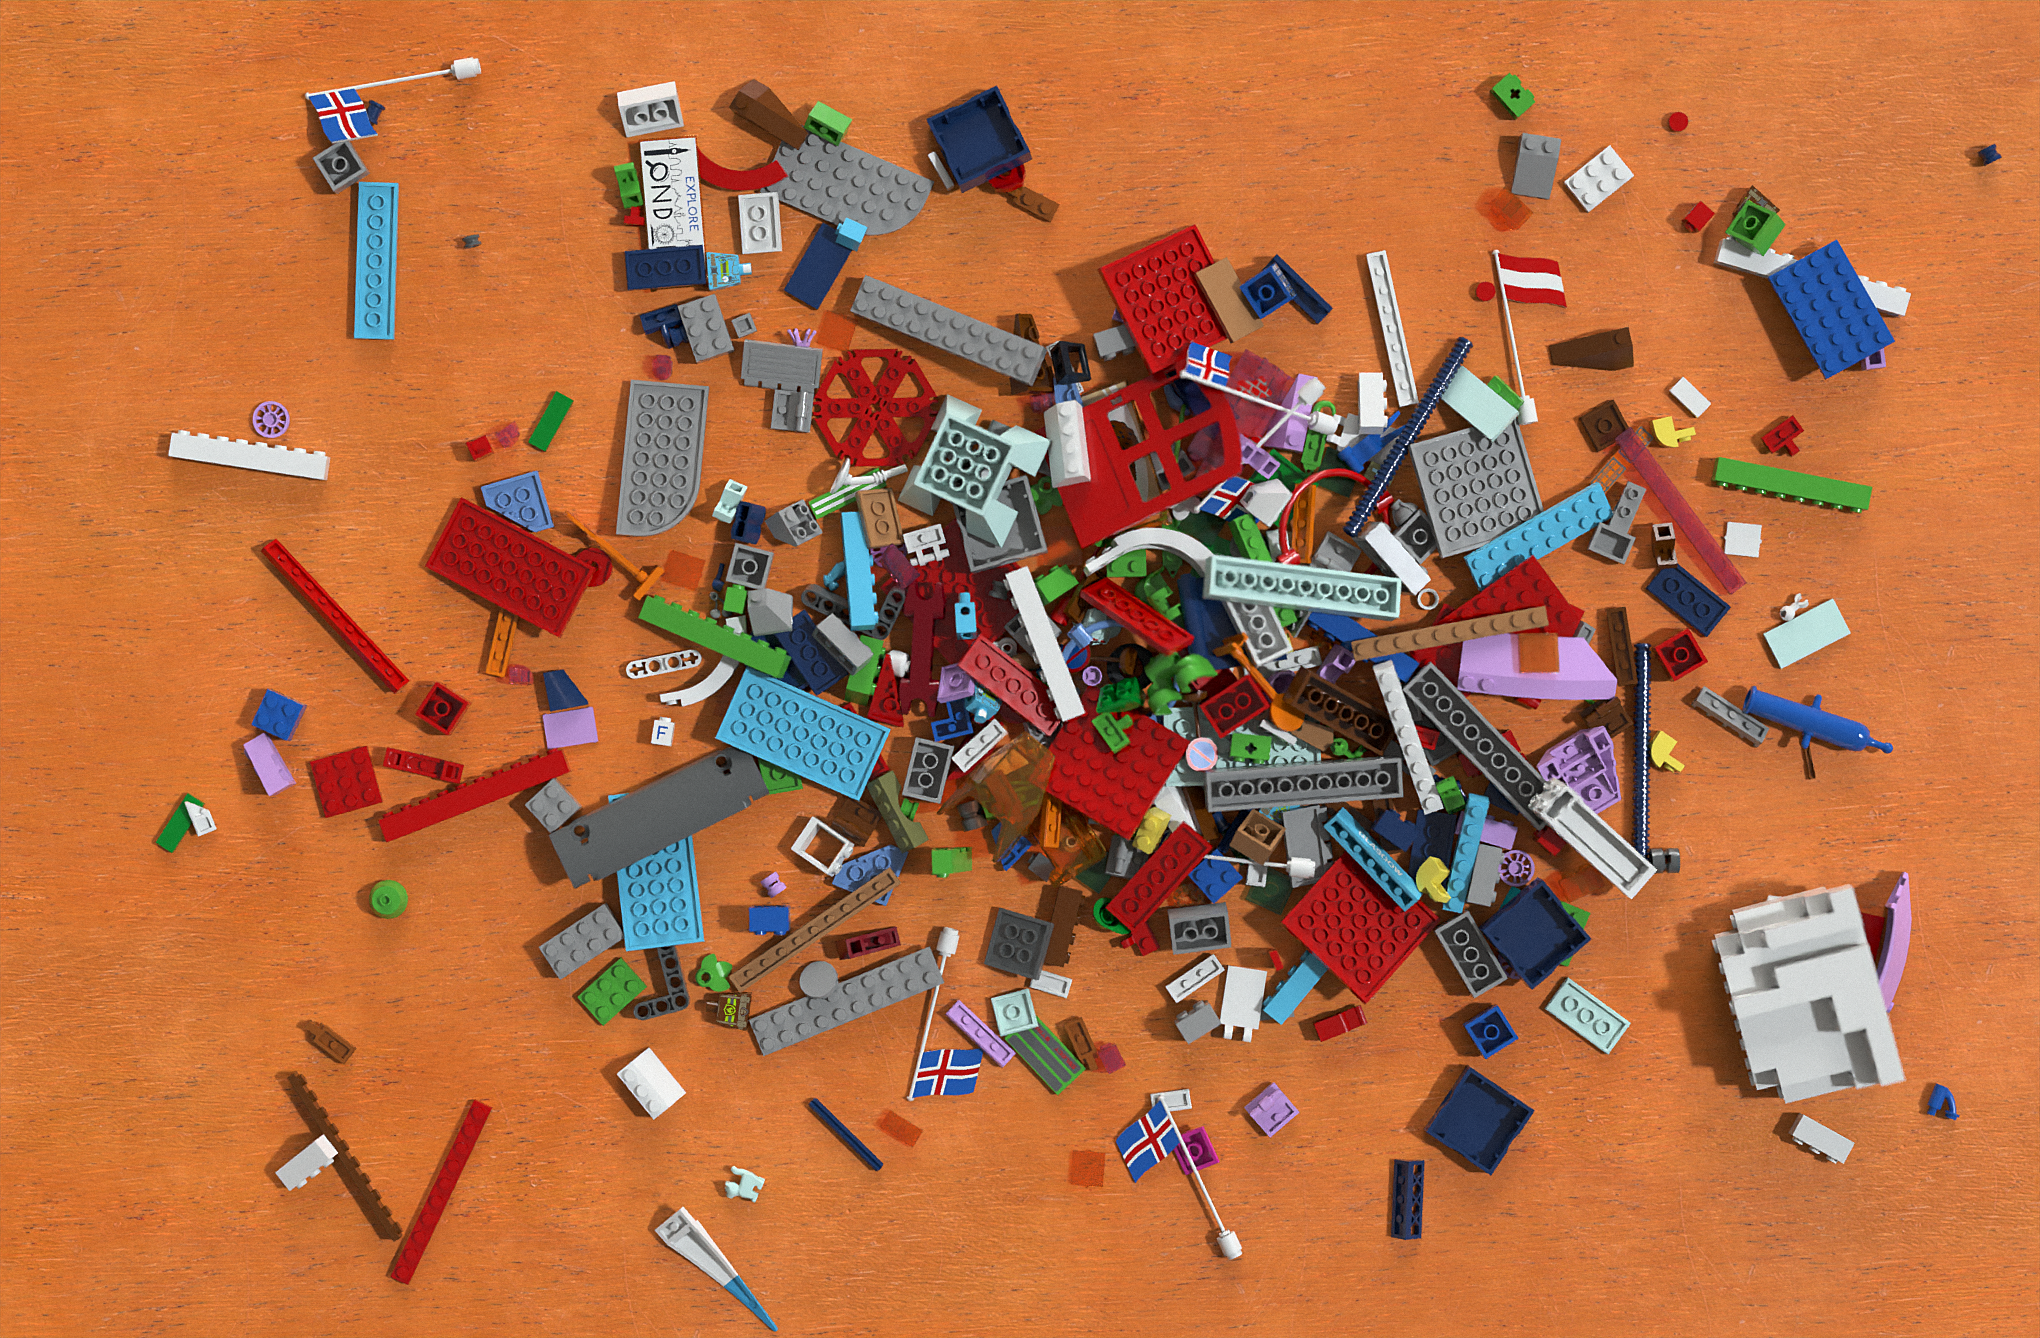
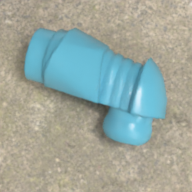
[823,560,845,591]

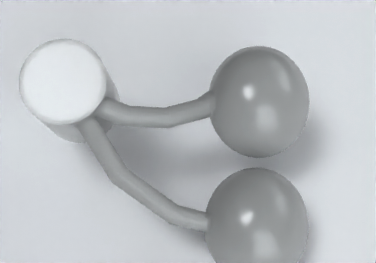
[709,592,732,618]

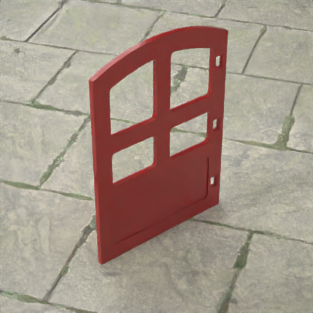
[1034,358,1242,549]

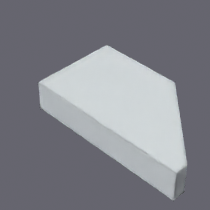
[184,801,216,836]

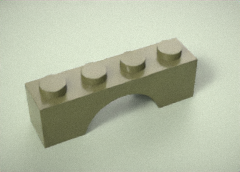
[866,770,929,854]

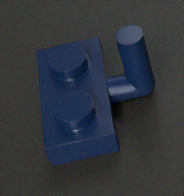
[640,304,683,349]

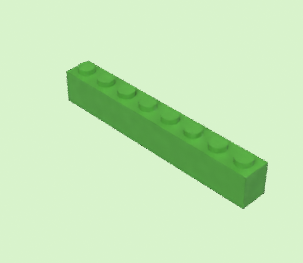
[1711,457,1872,513]
[638,594,791,678]

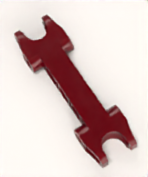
[899,579,946,717]

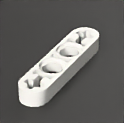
[626,650,702,679]

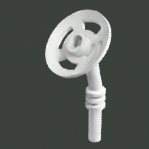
[830,458,908,494]

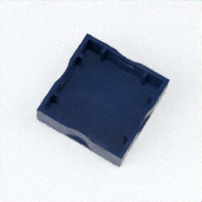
[926,85,1032,193]
[1478,877,1591,990]
[1424,1065,1535,1175]

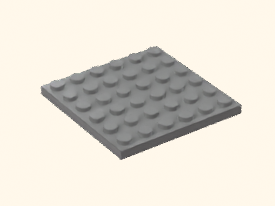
[1408,417,1544,559]

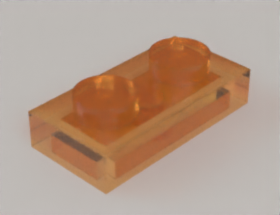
[880,1110,923,1147]

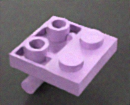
[1244,1082,1299,1137]

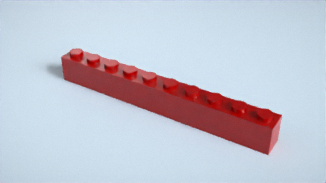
[378,748,572,842]

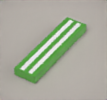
[808,468,887,520]

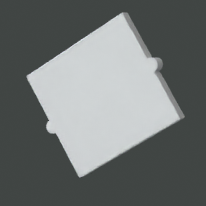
[1724,522,1762,557]

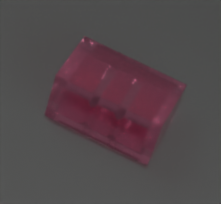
[881,543,920,590]

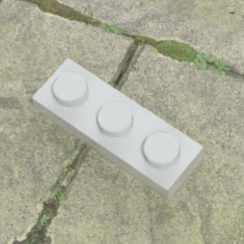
[952,719,1008,773]
[1165,954,1225,1003]

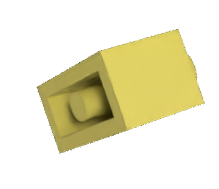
[1132,807,1172,854]

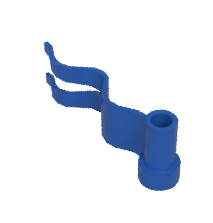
[1337,411,1408,473]

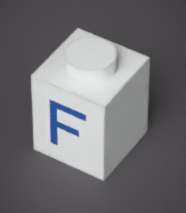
[651,717,675,746]

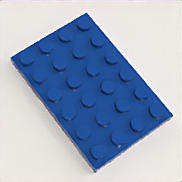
[1767,240,1895,380]

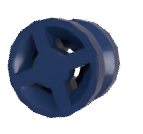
[1977,144,2002,166]
[669,324,689,347]

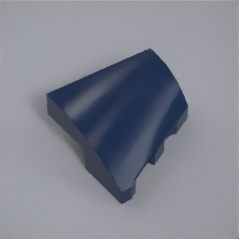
[543,669,589,712]

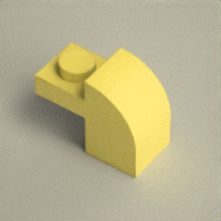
[1649,416,1696,448]
[1649,730,1685,773]
[1416,857,1451,903]

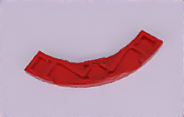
[696,146,789,191]

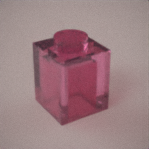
[1098,1042,1126,1074]

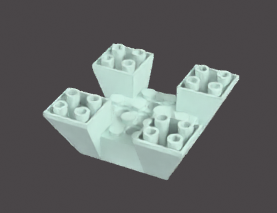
[898,394,1051,548]

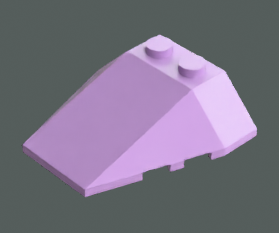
[1536,726,1621,814]

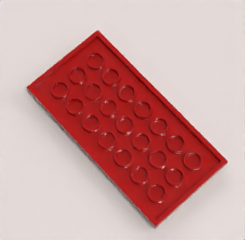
[425,497,597,638]
[1409,555,1579,698]

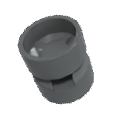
[957,799,988,832]
[1649,848,1680,874]

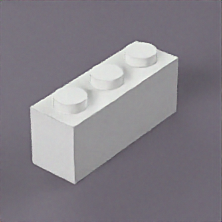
[1358,373,1388,434]
[1789,1113,1855,1164]
[275,1135,338,1191]

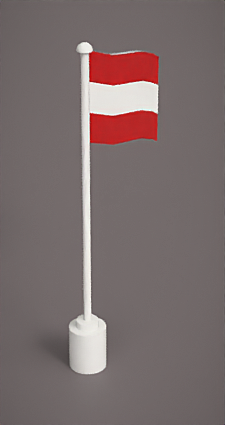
[1492,250,1567,425]

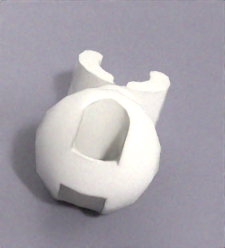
[1779,593,1809,621]

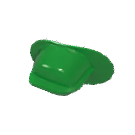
[1092,898,1132,934]

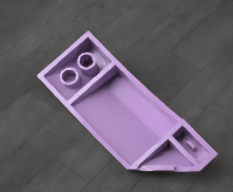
[1457,633,1617,700]
[1876,872,1912,1013]

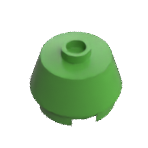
[369,880,408,919]

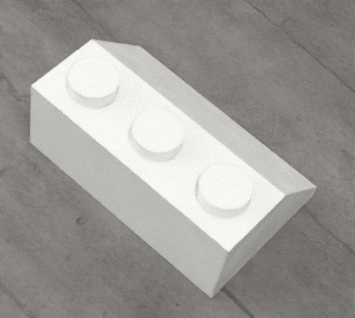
[617,81,684,137]
[617,1047,686,1119]

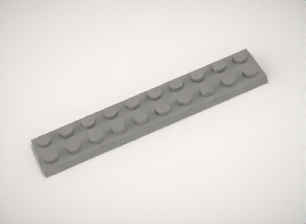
[749,946,945,1056]

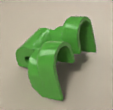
[1134,566,1185,630]
[1145,652,1217,716]

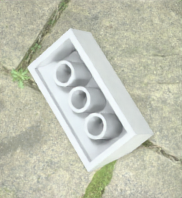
[1044,400,1091,488]
[1221,600,1293,668]

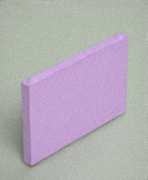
[543,707,598,750]

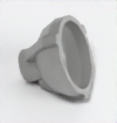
[1391,499,1418,527]

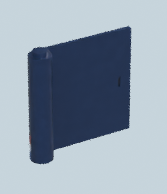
[1177,574,1287,670]

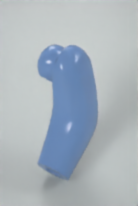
[1164,384,1191,416]

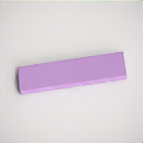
[945,1000,1016,1068]

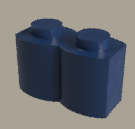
[731,501,766,545]

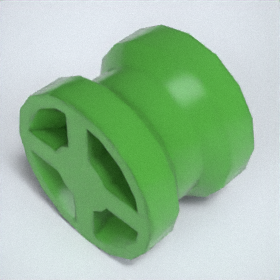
[901,798,919,821]

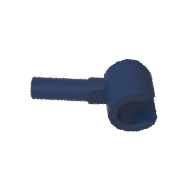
[712,563,725,592]

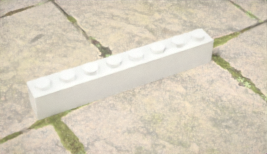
[168,430,330,481]
[1003,566,1085,721]
[1373,660,1443,815]

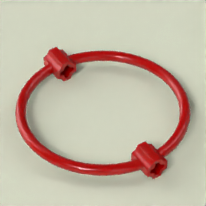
[1275,468,1394,575]

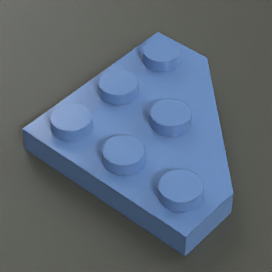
[481,471,554,532]
[832,844,908,906]

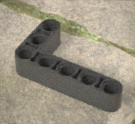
[801,584,908,640]
[634,945,690,1020]

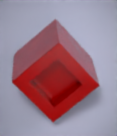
[466,435,494,461]

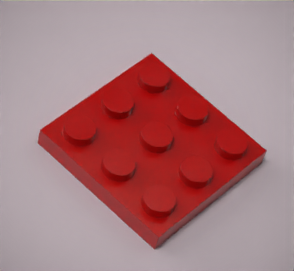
[310,746,383,818]

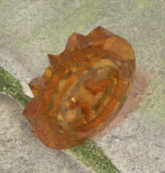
[1173,884,1204,908]

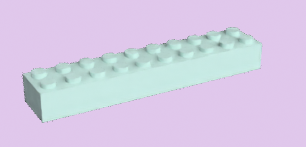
[1203,555,1401,621]

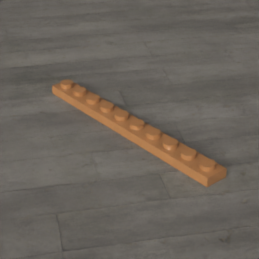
[1351,606,1549,661]
[729,867,901,993]

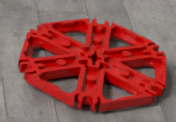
[813,349,938,467]

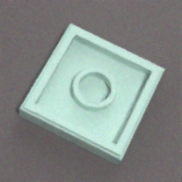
[991,989,1039,1037]

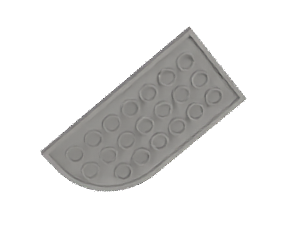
[760,125,934,236]
[616,380,709,537]

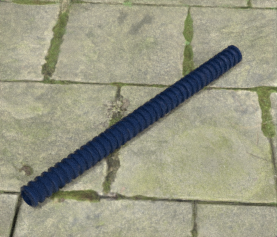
[1342,337,1473,538]
[1632,643,1652,861]

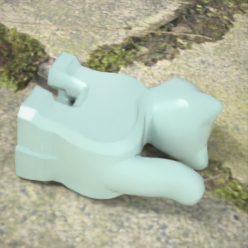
[724,1166,765,1203]

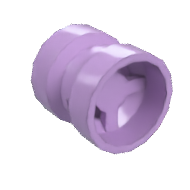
[1082,666,1102,686]
[760,872,787,898]

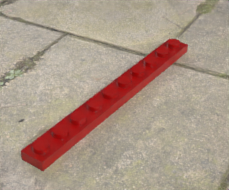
[261,539,410,694]
[391,1099,493,1285]

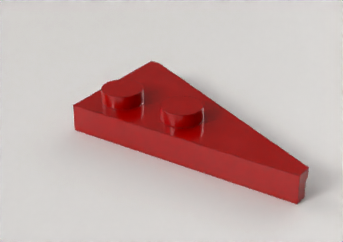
[867,654,904,728]

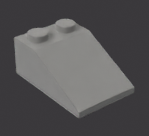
[1511,133,1561,200]

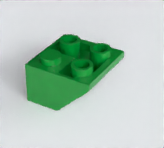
[1096,676,1146,713]

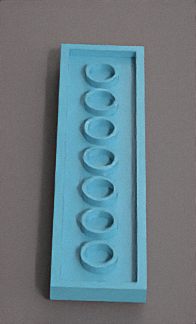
[354,182,399,340]
[1464,482,1613,592]

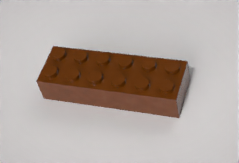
[1282,666,1396,756]

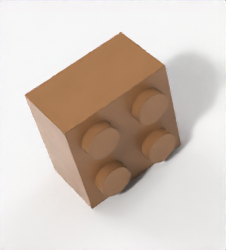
[1229,809,1286,866]

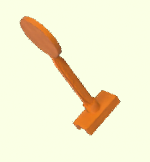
[564,510,665,600]
[1212,632,1305,732]

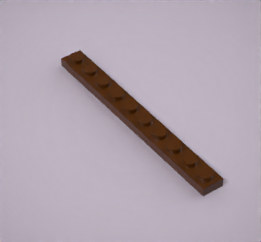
[287,1072,403,1242]

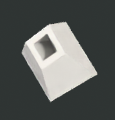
[1240,479,1292,527]

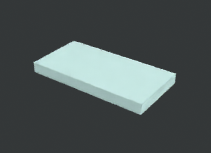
[1441,366,1519,442]
[1763,599,1851,669]
[1545,977,1631,1054]

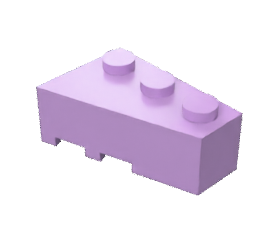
[244,733,296,796]

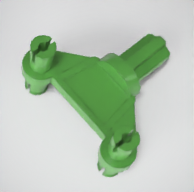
[1323,725,1367,759]

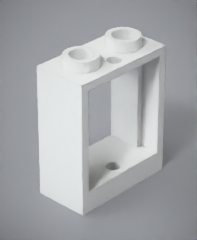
[791,816,855,877]

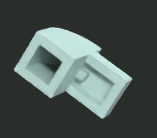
[712,479,747,523]

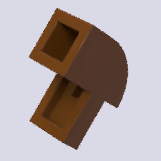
[1651,522,1678,570]

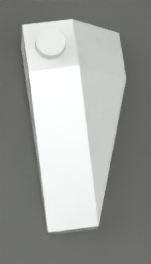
[1154,785,1198,833]

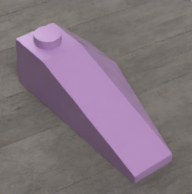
[1264,374,1318,454]

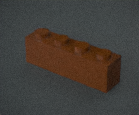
[1044,885,1085,967]

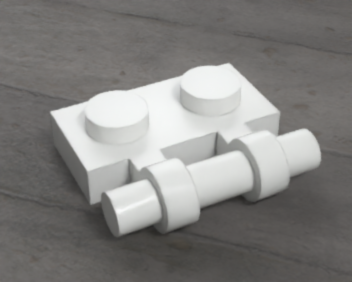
[903,524,950,567]

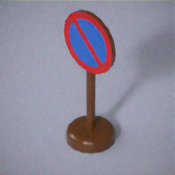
[1061,642,1138,675]
[1180,690,1218,772]

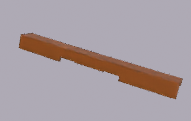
[1801,732,1816,779]

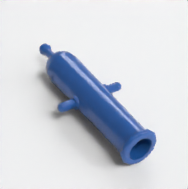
[1742,686,1893,754]

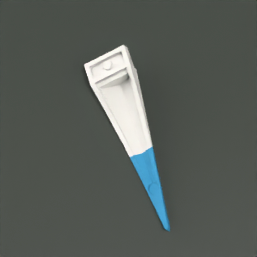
[655,1207,778,1332]

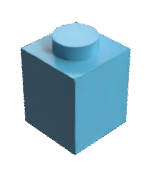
[835,218,868,252]

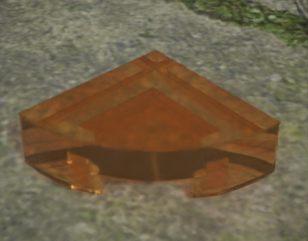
[1309,630,1334,650]

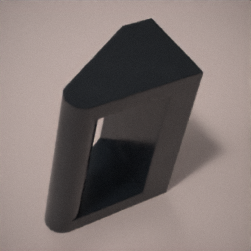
[1050,341,1091,385]

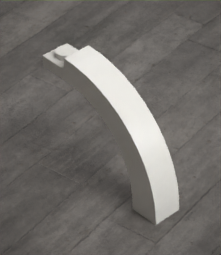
[660,615,747,706]

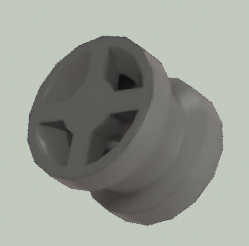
[989,580,1008,601]

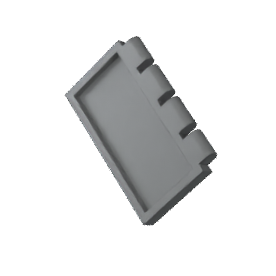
[741,339,823,394]
[1280,804,1334,888]

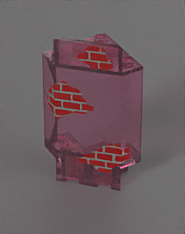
[1185,349,1295,492]

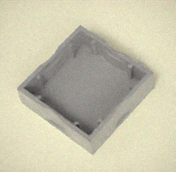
[952,475,1048,574]

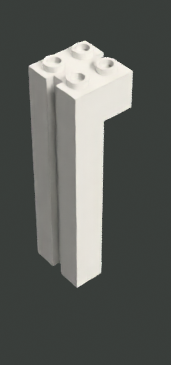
[1528,777,1657,900]

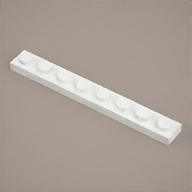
[1366,250,1419,407]

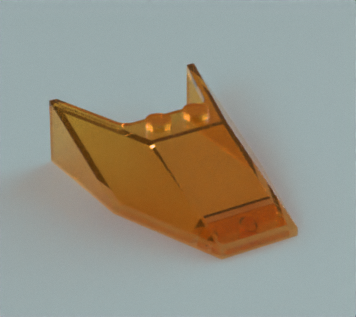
[937,731,1055,863]

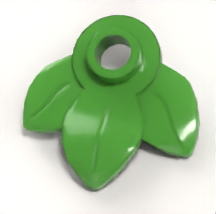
[1030,476,1063,515]
[695,954,732,992]

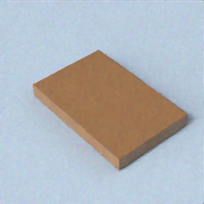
[855,488,905,549]

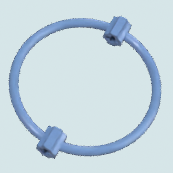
[1062,619,1180,725]

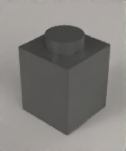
[1027,852,1058,882]

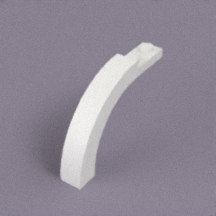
[1083,528,1214,577]

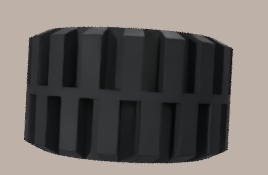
[1107,643,1153,689]

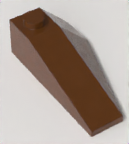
[729,79,809,151]
[1009,313,1055,396]
[1549,327,1634,371]

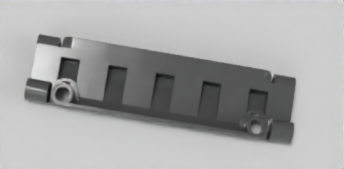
[549,746,770,889]

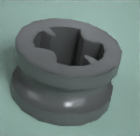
[462,234,482,249]

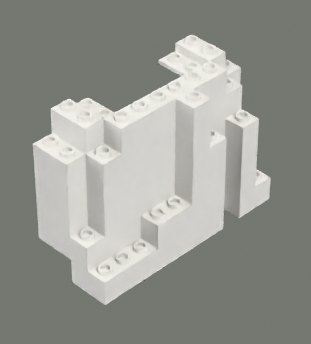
[1712,884,1905,1104]

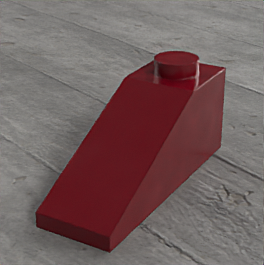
[835,926,901,960]

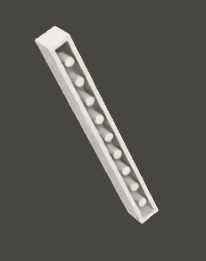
[1714,237,1911,318]

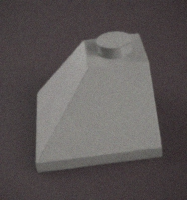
[748,588,793,636]

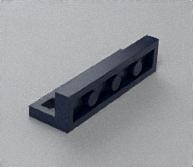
[1262,254,1333,324]
[1391,1159,1425,1240]

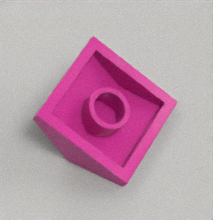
[1174,1126,1220,1175]

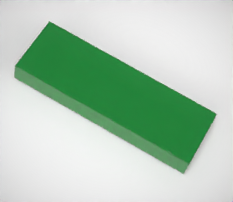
[528,391,574,452]
[156,793,205,853]

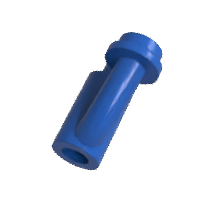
[1927,1083,1960,1120]

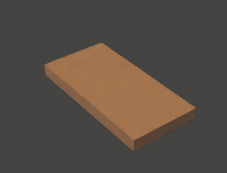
[1194,257,1264,343]

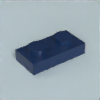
[1483,781,1519,816]

